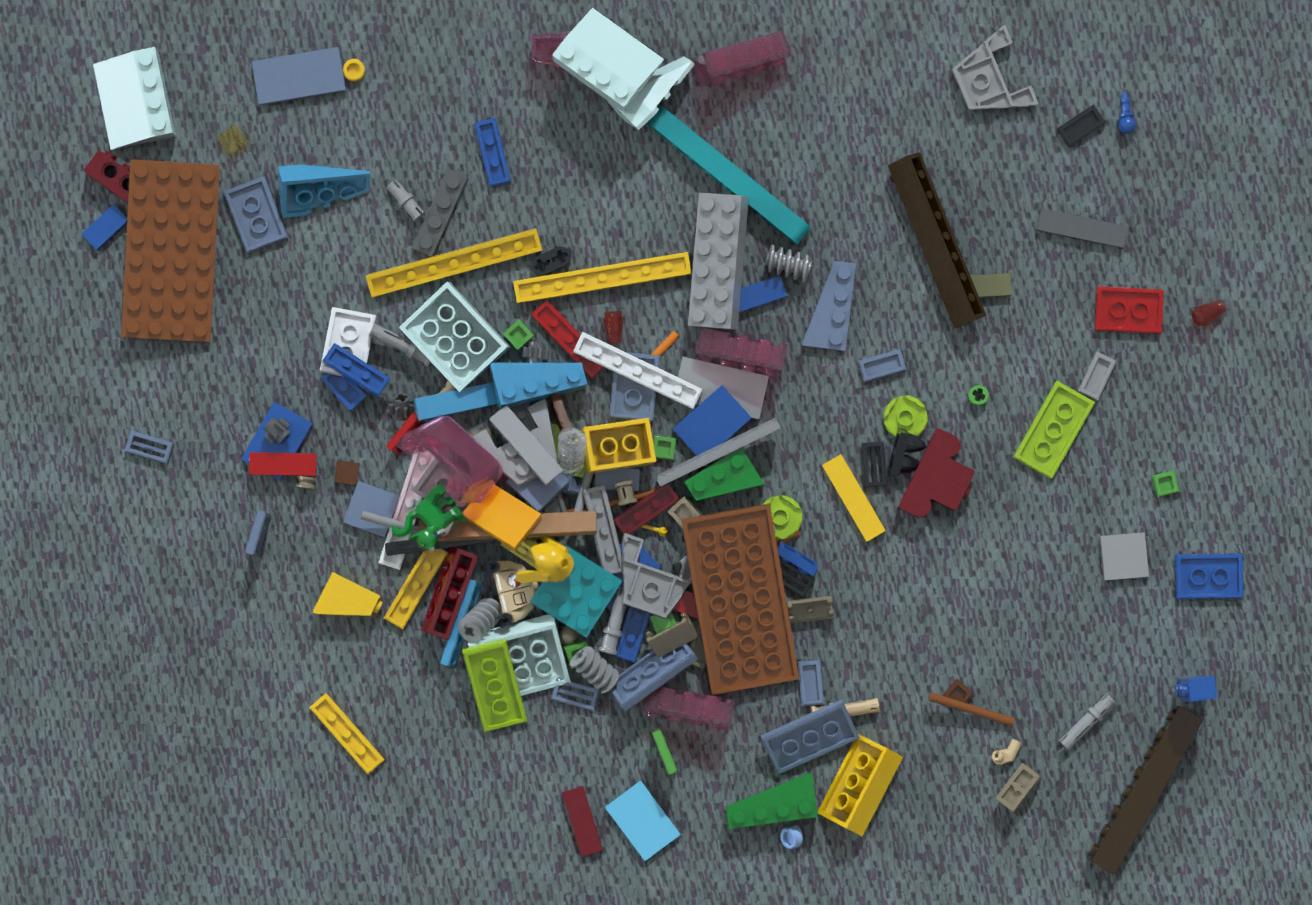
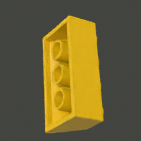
[817,734,903,836]

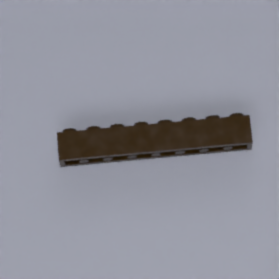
[888,152,987,329]
[1088,706,1203,875]

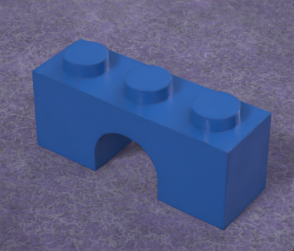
[1175,676,1217,702]

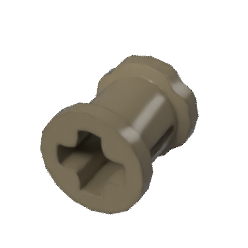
[614,480,638,507]

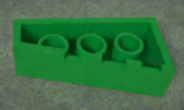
[726,772,818,829]

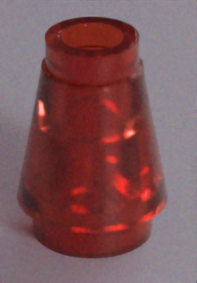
[1191,300,1226,327]
[602,311,624,343]

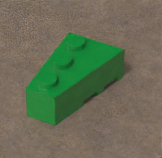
[684,447,765,502]

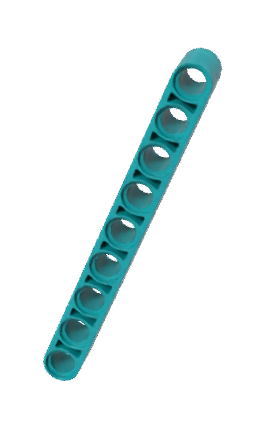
[646,105,811,245]

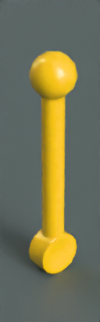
[641,524,668,536]

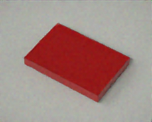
[1095,286,1164,334]

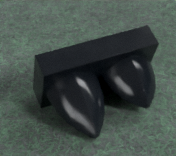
[887,428,927,477]

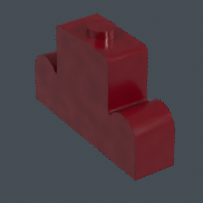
[897,428,974,518]

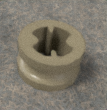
[296,476,317,490]

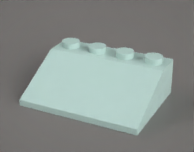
[552,8,664,113]
[93,47,176,150]
[399,282,510,392]
[467,614,571,696]

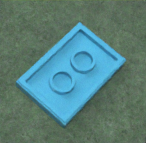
[605,781,681,861]

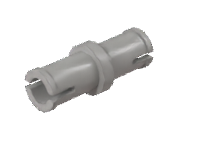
[386,179,425,222]

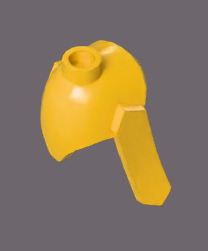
[516,536,574,584]

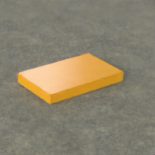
[463,481,542,551]

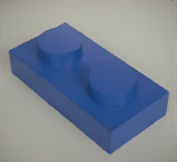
[321,373,367,412]
[777,541,818,576]

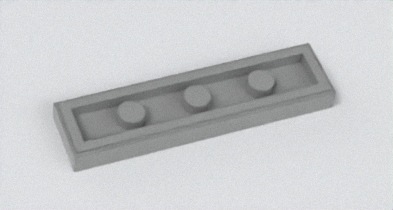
[489,405,564,486]
[582,485,622,574]

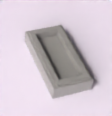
[1077,351,1116,401]

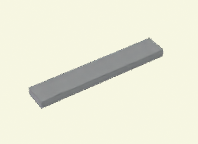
[657,418,780,486]

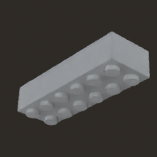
[688,193,749,330]

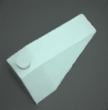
[608,56,695,130]

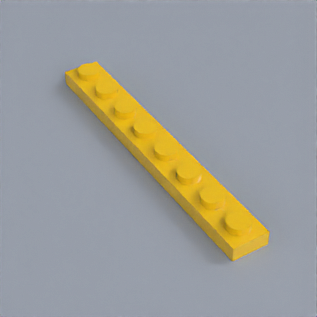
[366,228,542,297]
[513,252,692,304]

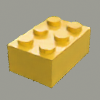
[580,418,656,475]

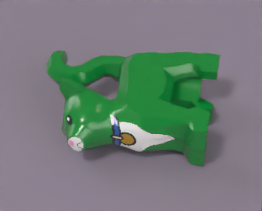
[392,484,468,552]

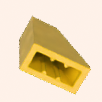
[313,572,383,616]

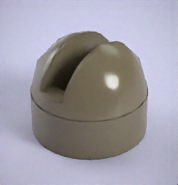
[559,626,579,645]

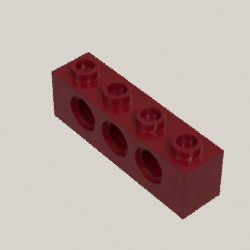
[83,150,130,204]
[420,547,478,640]

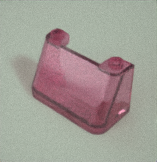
[396,416,503,503]

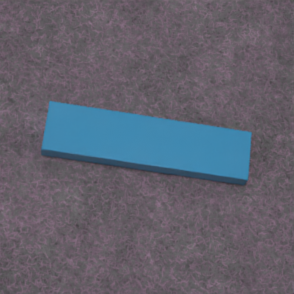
[413,382,498,421]
[440,579,483,668]

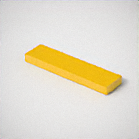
[822,454,886,542]
[384,549,448,629]
[309,693,385,774]

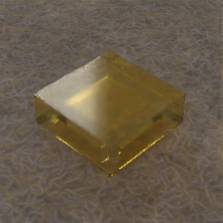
[217,124,248,155]

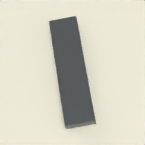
[1036,208,1128,249]

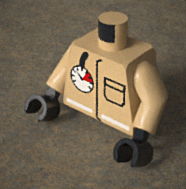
[484,560,541,628]

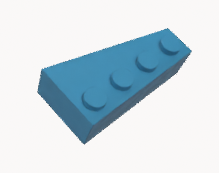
[489,363,587,410]

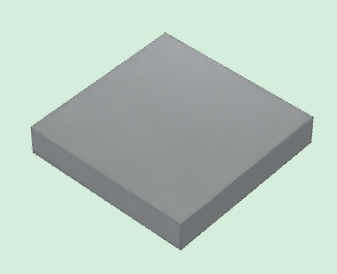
[1100,532,1149,581]

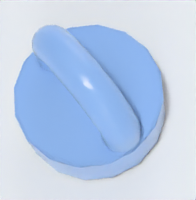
[781,825,803,849]

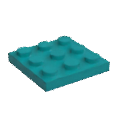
[530,545,622,637]

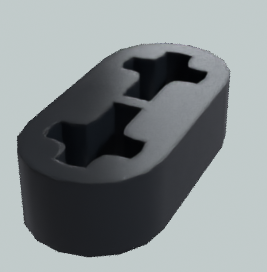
[531,247,571,276]

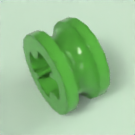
[968,385,989,406]

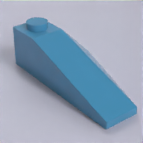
[278,165,370,218]

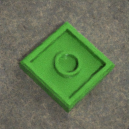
[652,729,677,775]

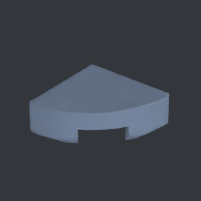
[562,470,581,497]

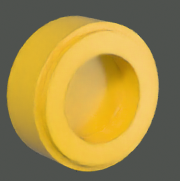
[343,59,365,82]

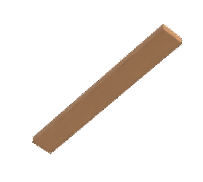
[418,511,597,542]

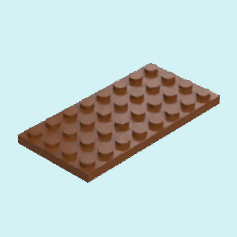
[121,159,220,342]
[681,504,799,695]

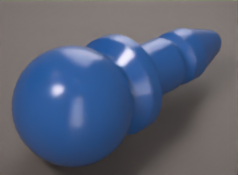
[1118,92,1136,134]

